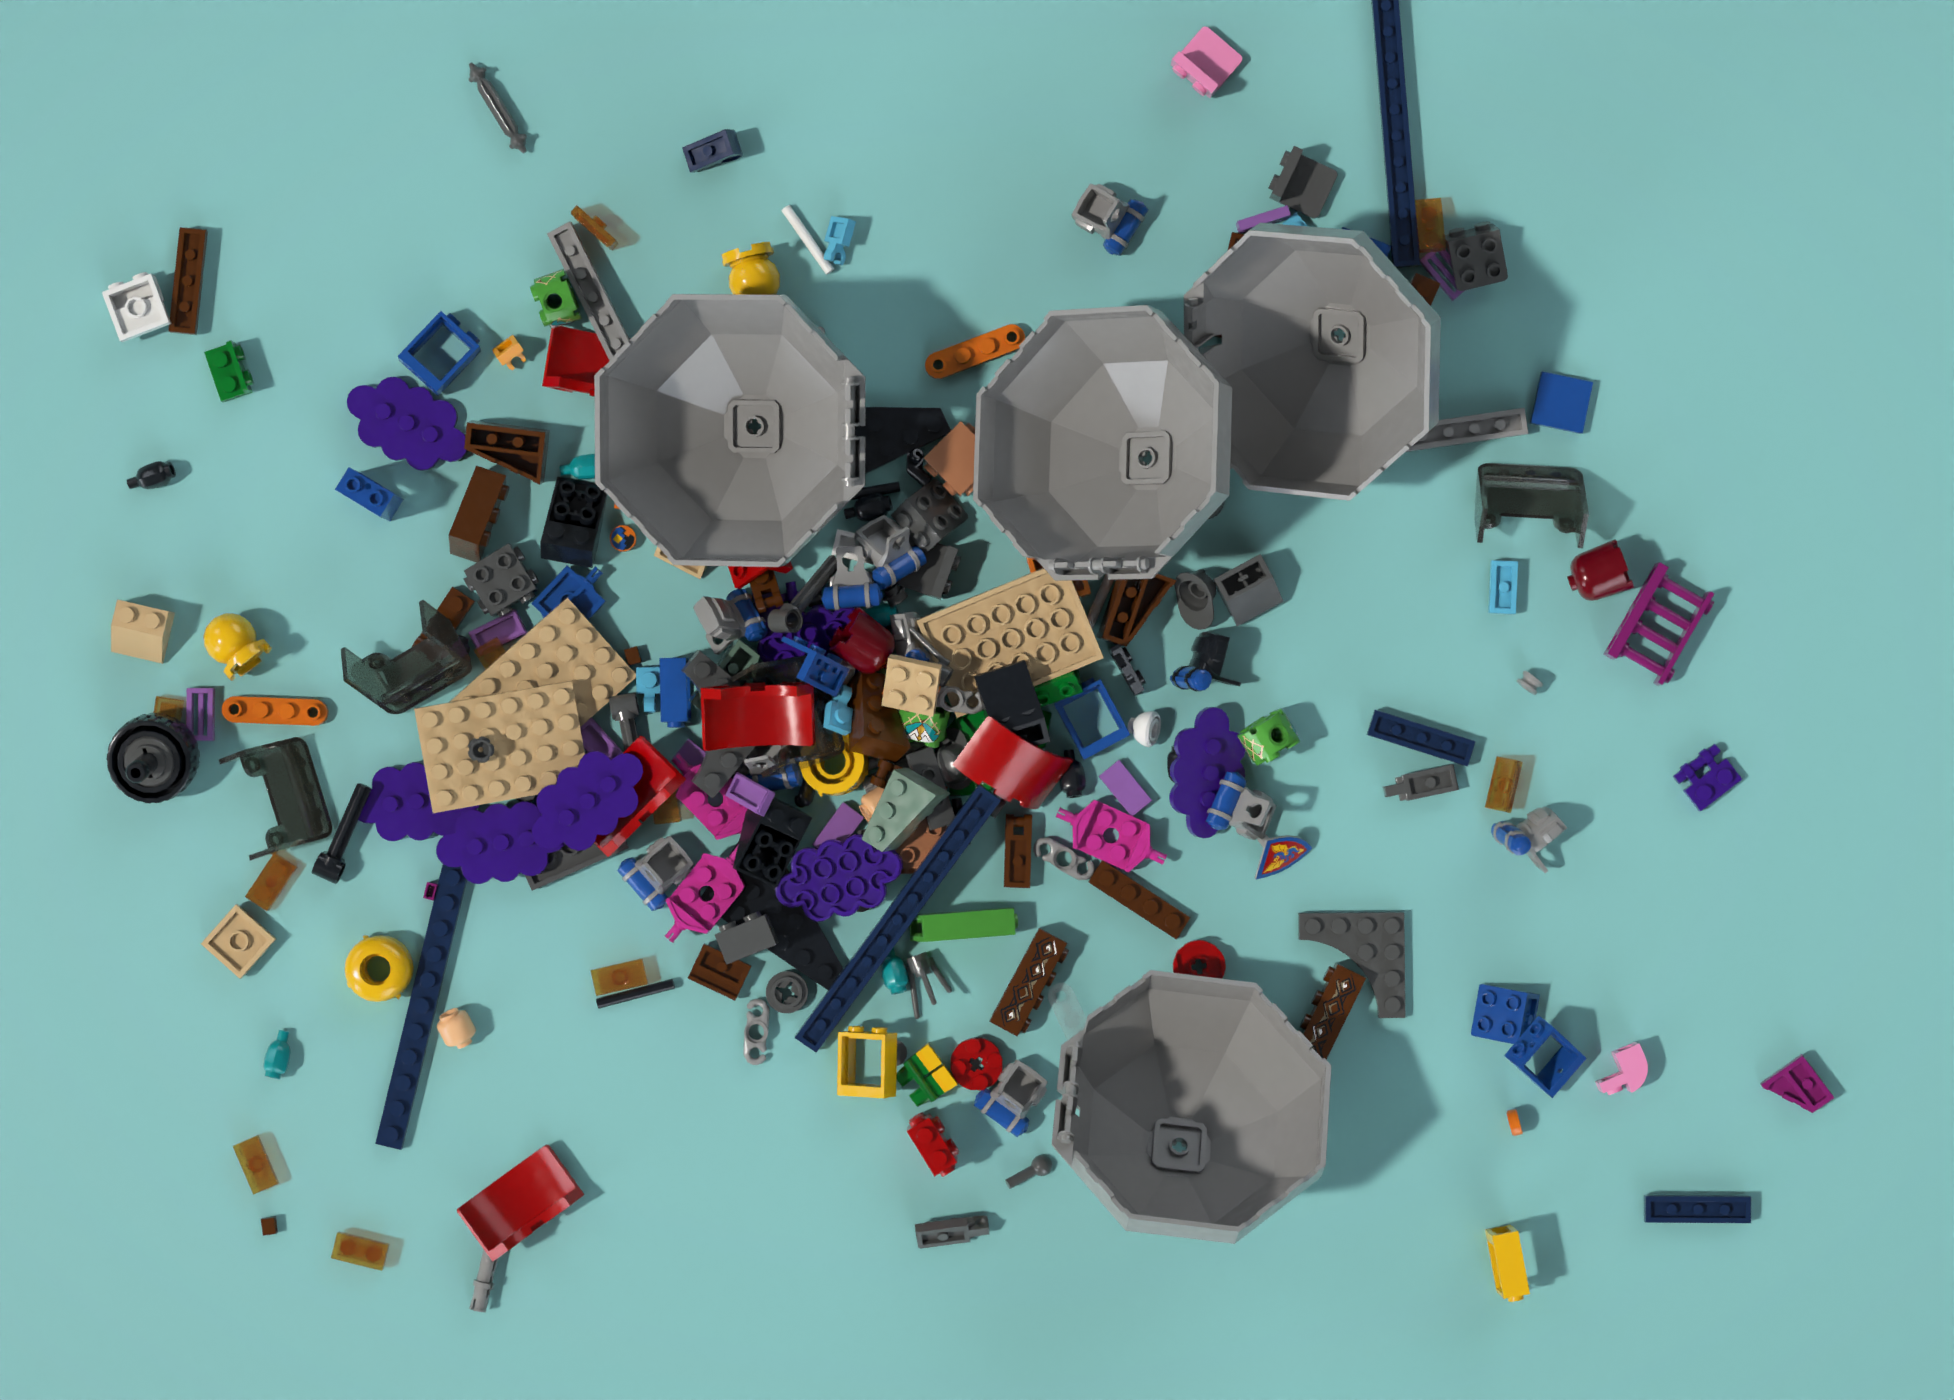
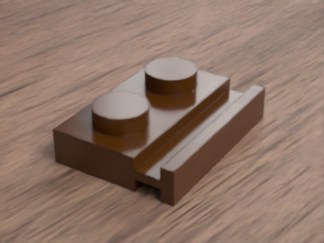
[688,943,752,1001]

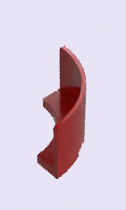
[542,326,631,397]
[701,682,815,751]
[952,716,1073,809]
[594,736,686,857]
[457,1144,585,1262]

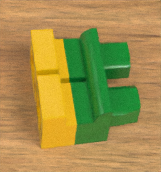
[896,1043,958,1107]

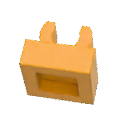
[492,335,526,370]

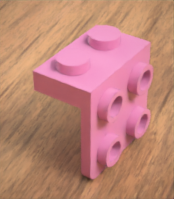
[1171,26,1242,98]

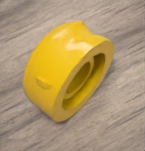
[800,729,869,797]
[344,935,414,1002]

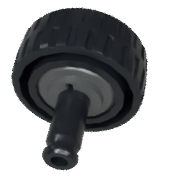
[106,713,200,804]

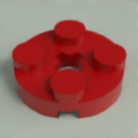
[1172,940,1226,979]
[951,1038,1002,1090]

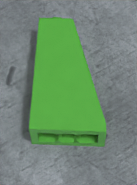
[909,908,1018,942]

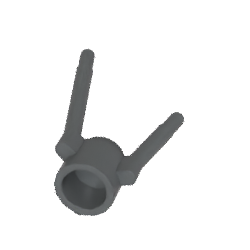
[909,626,953,687]
[906,952,952,1019]

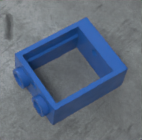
[398,311,481,396]
[335,467,404,521]
[659,658,691,728]
[1054,678,1130,760]
[1504,1015,1587,1098]

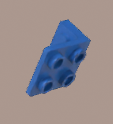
[781,636,850,697]
[1471,984,1540,1044]

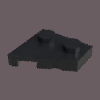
[1108,644,1146,696]

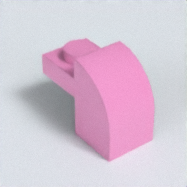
[1595,1042,1648,1095]

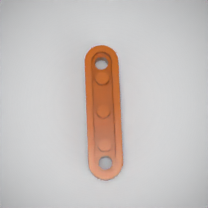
[925,324,1025,379]
[222,696,328,726]

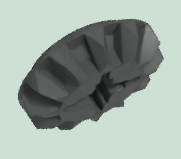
[766,971,808,1013]

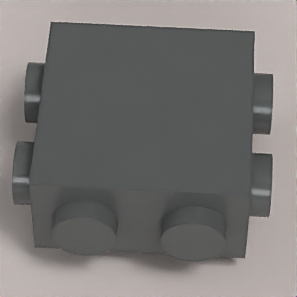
[464,543,539,618]

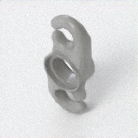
[936,686,983,714]
[1033,837,1095,880]
[743,999,770,1065]

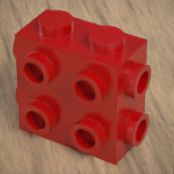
[907,1112,959,1177]

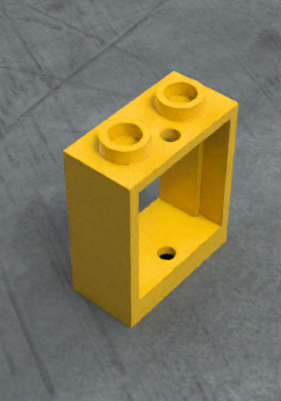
[837,1026,897,1098]
[1485,1225,1530,1302]

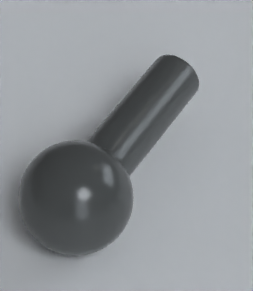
[1005,1155,1052,1189]

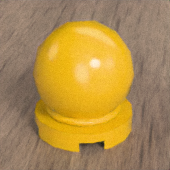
[722,242,780,295]
[203,613,272,681]

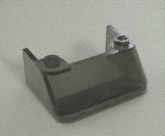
[1474,463,1589,548]
[341,600,472,714]
[731,655,845,778]
[219,737,332,861]

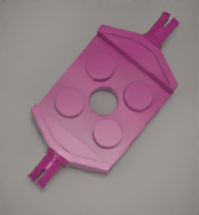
[671,753,748,840]
[1056,799,1167,873]
[664,846,746,943]

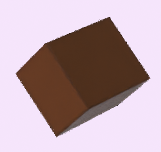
[624,646,642,666]
[261,1216,278,1236]

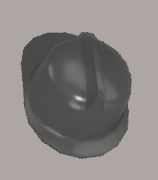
[1174,569,1216,630]
[935,727,972,790]

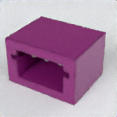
[423,882,438,901]

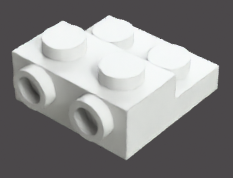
[102,272,171,342]

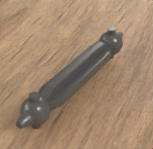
[469,63,527,154]

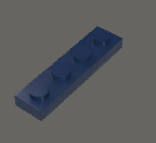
[1366,710,1476,766]
[1644,1195,1751,1223]

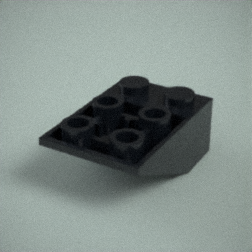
[540,476,608,568]
[974,660,1050,746]
[733,797,812,888]

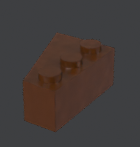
[464,420,550,485]
[449,466,509,563]
[1096,574,1177,647]
[847,671,911,763]

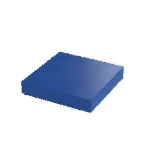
[1530,372,1593,434]

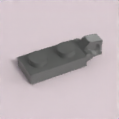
[1383,764,1459,801]
[915,1216,989,1249]

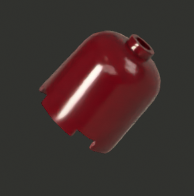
[1567,539,1634,601]
[828,607,895,674]

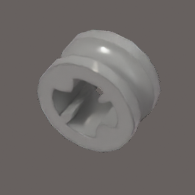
[1517,671,1543,695]

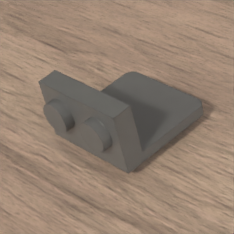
[1268,146,1337,219]
[1442,222,1508,291]
[891,479,968,554]
[896,537,962,600]

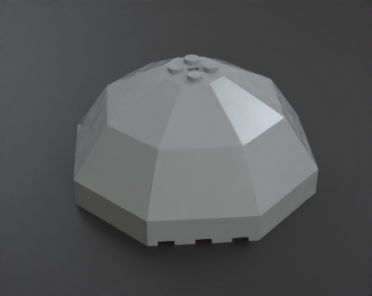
[1184,223,1441,501]
[594,294,866,567]
[973,305,1232,581]
[1052,970,1331,1244]

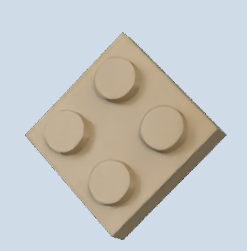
[881,654,942,717]
[201,904,277,979]

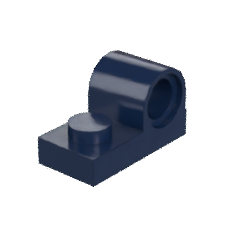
[682,129,743,173]

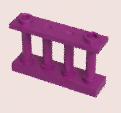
[1603,562,1714,686]

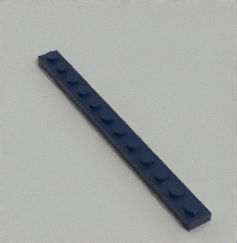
[1371,0,1420,268]
[795,784,1001,1052]
[375,864,467,1150]

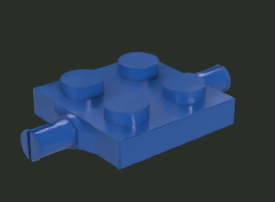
[531,565,606,621]

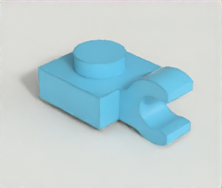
[824,216,856,265]
[636,667,660,713]
[823,685,853,736]

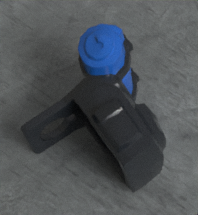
[1170,632,1241,691]

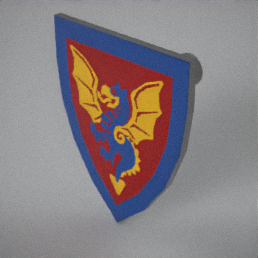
[1255,833,1312,880]

